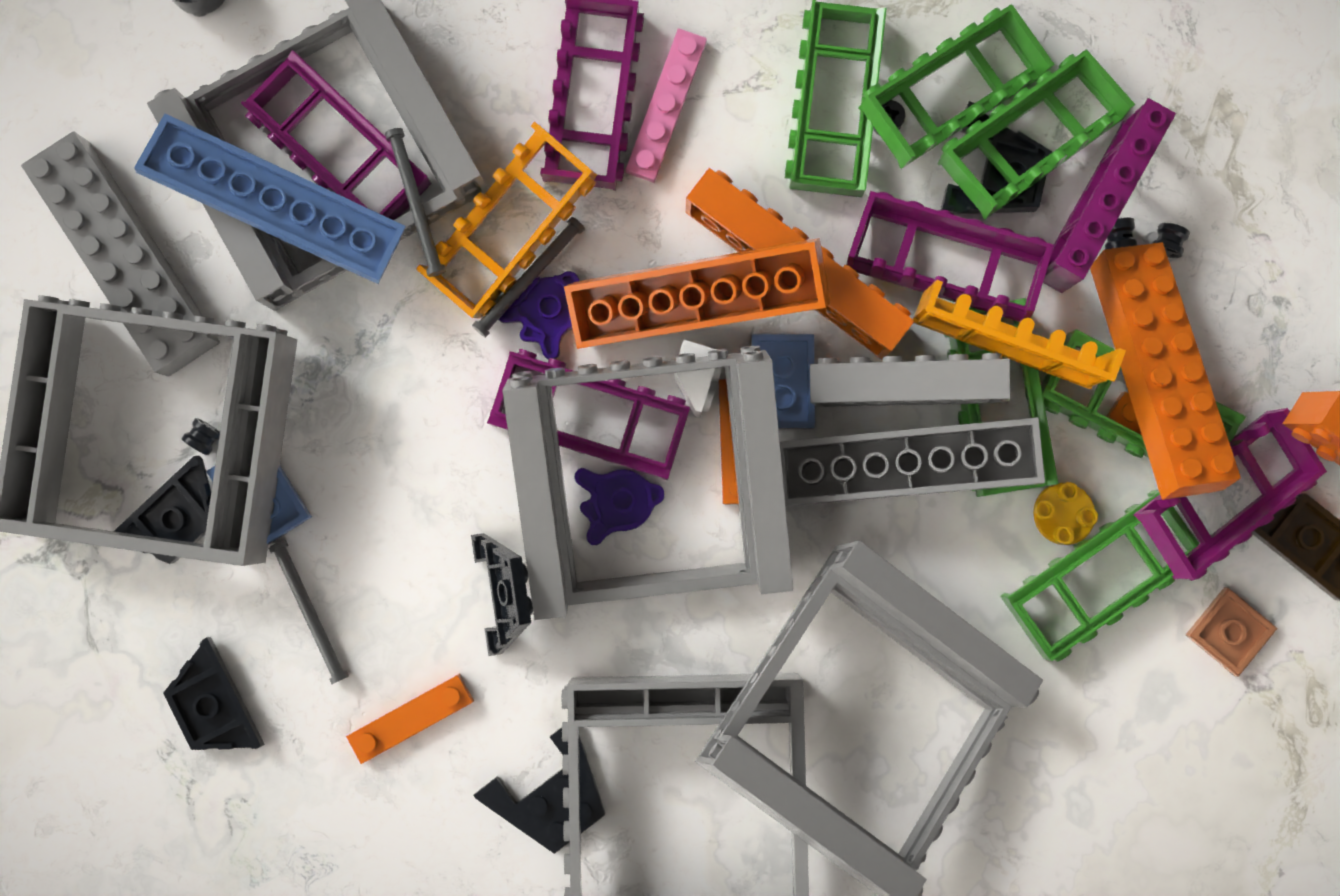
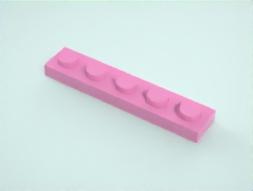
[625,28,707,183]

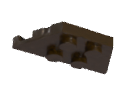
[1251,493,1340,601]

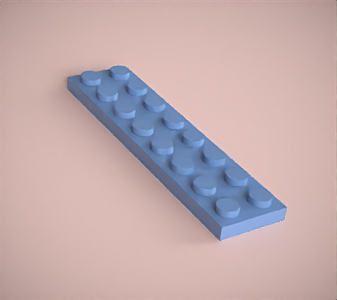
[134,113,406,284]

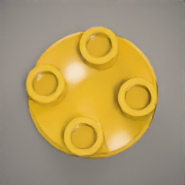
[1033,482,1098,545]

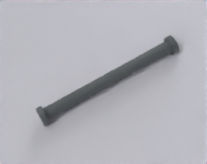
[385,128,446,277]
[472,217,585,338]
[268,540,349,685]

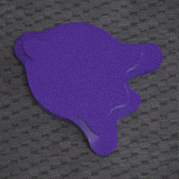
[498,271,580,360]
[574,468,665,546]

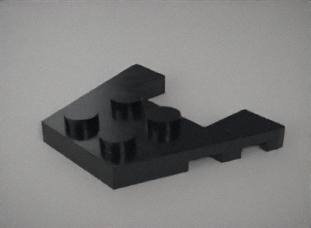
[940,101,1052,214]
[471,533,533,656]
[473,727,606,854]

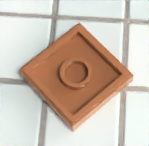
[1186,587,1278,677]

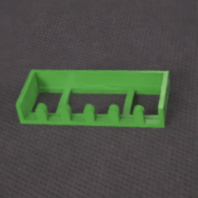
[784,0,887,198]
[858,4,1055,169]
[937,49,1135,220]
[944,298,1059,497]
[1041,329,1246,458]
[1000,490,1199,662]

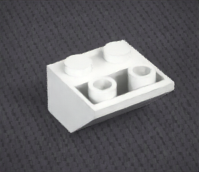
[674,340,722,418]

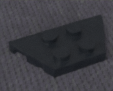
[114,456,211,564]
[163,637,265,750]

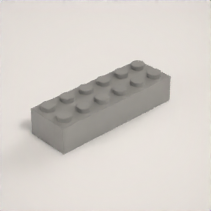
[810,353,1010,407]

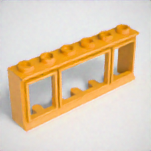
[416,121,597,319]
[913,280,1126,390]

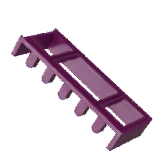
[540,0,644,191]
[241,50,432,220]
[1043,98,1176,293]
[846,191,1054,322]
[487,349,690,481]
[1133,408,1327,581]

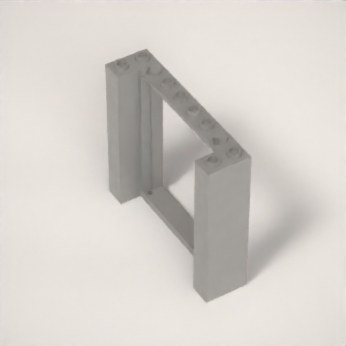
[147,0,488,311]
[0,295,298,566]
[502,346,793,620]
[695,540,1043,896]
[561,673,809,896]

